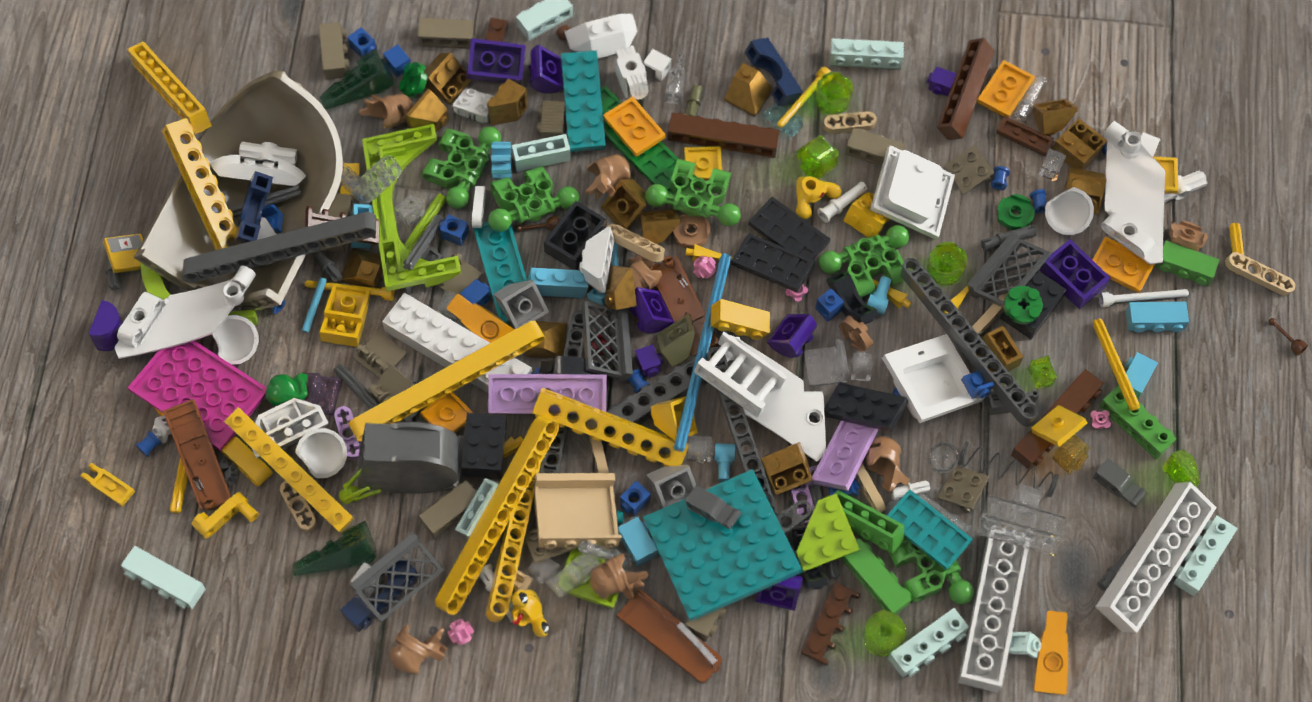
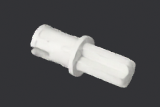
[890,480,930,500]

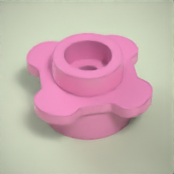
[786,285,808,302]
[1090,410,1111,429]

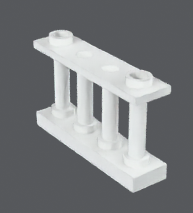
[694,332,787,418]

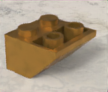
[424,52,472,104]
[487,79,528,125]
[1052,118,1107,170]
[1064,167,1107,215]
[976,326,1024,372]
[761,442,813,495]

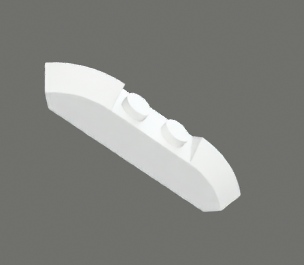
[210,155,306,186]

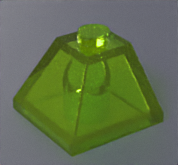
[1162,449,1200,488]

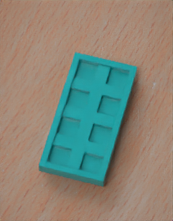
[887,489,973,570]

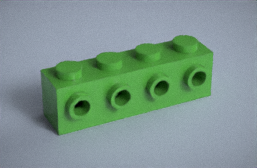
[1099,385,1177,460]
[833,490,904,553]
[840,538,912,619]

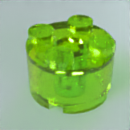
[815,72,853,114]
[796,135,839,180]
[927,242,968,285]
[863,610,906,657]

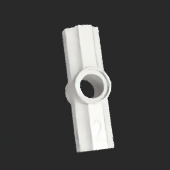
[239,142,298,166]
[1164,170,1207,202]

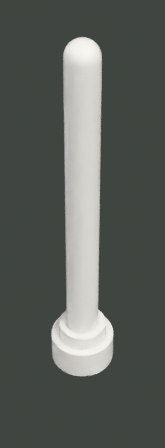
[1099,289,1189,308]

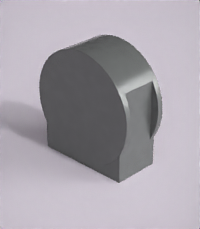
[358,422,458,494]

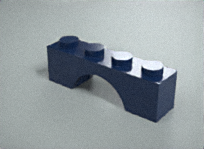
[744,37,803,107]
[233,171,273,246]
[340,557,418,632]

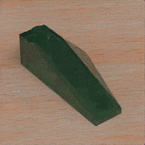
[320,49,396,110]
[293,521,376,576]

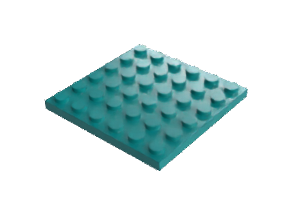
[643,469,802,622]

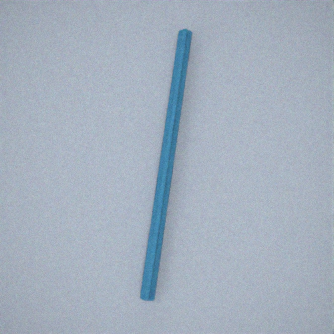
[674,253,731,452]

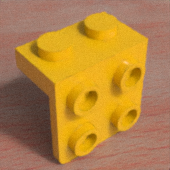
[843,192,890,238]

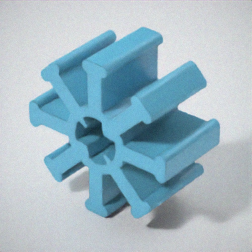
[491,142,512,179]

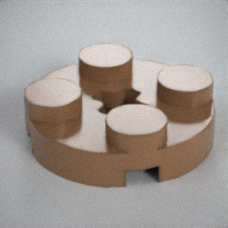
[673,213,710,248]
[1169,221,1208,252]
[839,316,874,352]

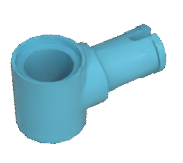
[867,276,891,316]
[715,443,735,482]

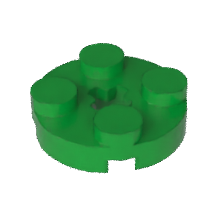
[398,62,427,99]
[997,194,1035,230]
[1003,286,1043,325]

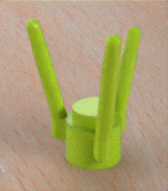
[339,468,381,504]

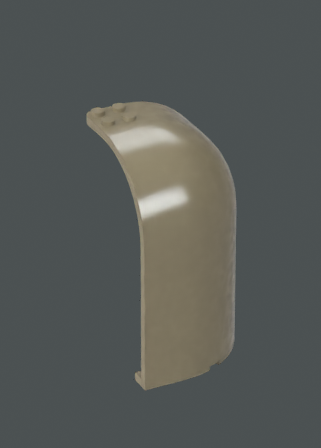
[134,70,343,310]

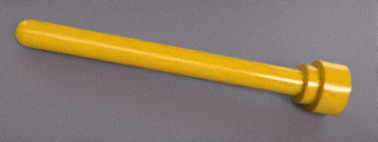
[777,67,832,128]
[304,280,395,301]

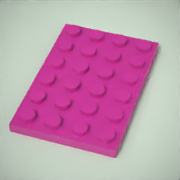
[127,340,267,452]

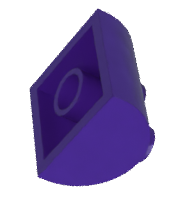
[529,45,564,93]
[630,287,675,334]
[89,300,124,351]
[766,314,817,358]
[756,574,803,611]

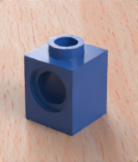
[347,27,377,60]
[383,44,411,78]
[439,215,469,246]
[460,279,491,306]
[815,289,844,322]
[620,481,651,516]

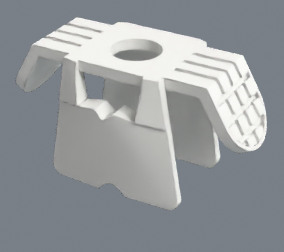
[614,45,648,99]

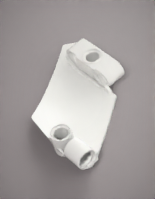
[1101,121,1165,265]
[114,266,256,359]
[725,337,826,462]

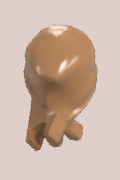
[359,94,414,128]
[585,154,630,199]
[629,253,662,290]
[865,436,910,492]
[590,553,648,600]
[389,623,448,674]

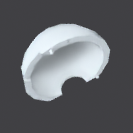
[1045,188,1094,235]
[212,315,259,365]
[296,428,347,478]

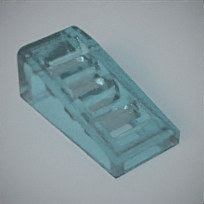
[763,103,803,137]

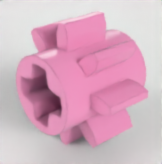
[693,256,716,279]
[447,619,474,645]

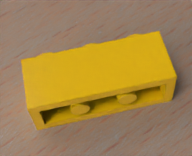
[711,299,770,340]

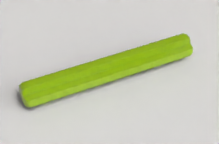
[404,194,446,252]

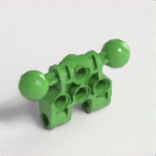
[421,126,501,210]
[645,159,741,227]
[488,166,580,232]
[818,225,909,298]
[887,538,974,605]

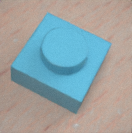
[587,288,606,305]

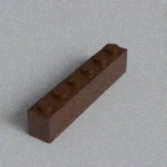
[937,38,995,140]
[668,113,780,158]
[1011,369,1104,469]

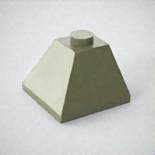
[657,314,695,367]

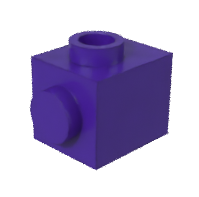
[927,67,956,96]
[635,344,663,378]

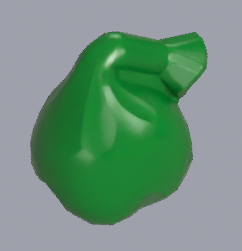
[266,373,308,407]

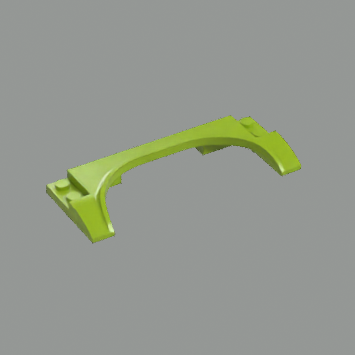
[362,124,461,291]

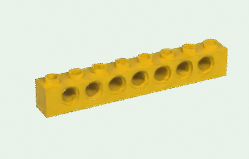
[127,41,212,135]
[162,118,238,250]
[532,387,688,466]
[224,407,355,533]

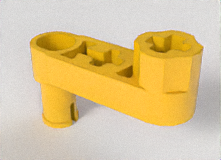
[191,492,259,539]

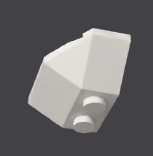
[565,14,637,59]
[579,227,615,294]
[252,398,329,458]

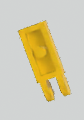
[80,463,135,507]

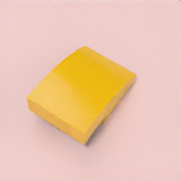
[320,283,371,347]

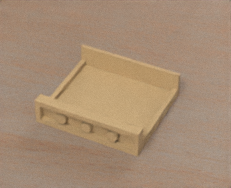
[533,473,622,549]

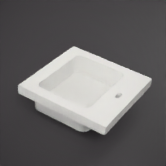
[870,145,955,240]
[882,334,985,423]

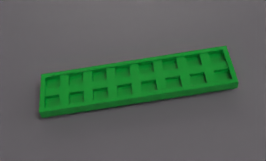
[600,85,698,194]

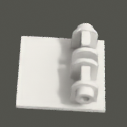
[452,88,493,123]

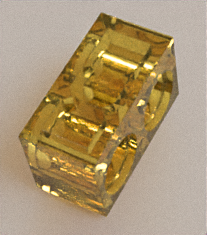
[1052,434,1090,475]

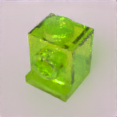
[1028,355,1057,388]

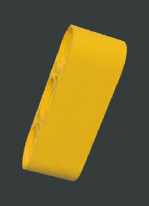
[222,436,273,487]

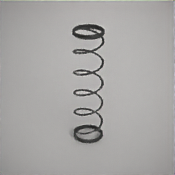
[957,441,1059,498]

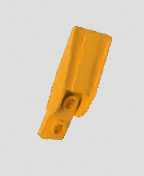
[447,294,515,343]
[1034,610,1068,695]

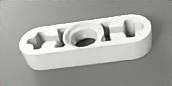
[472,186,486,228]

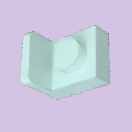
[1008,632,1041,658]

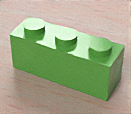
[1155,240,1220,286]

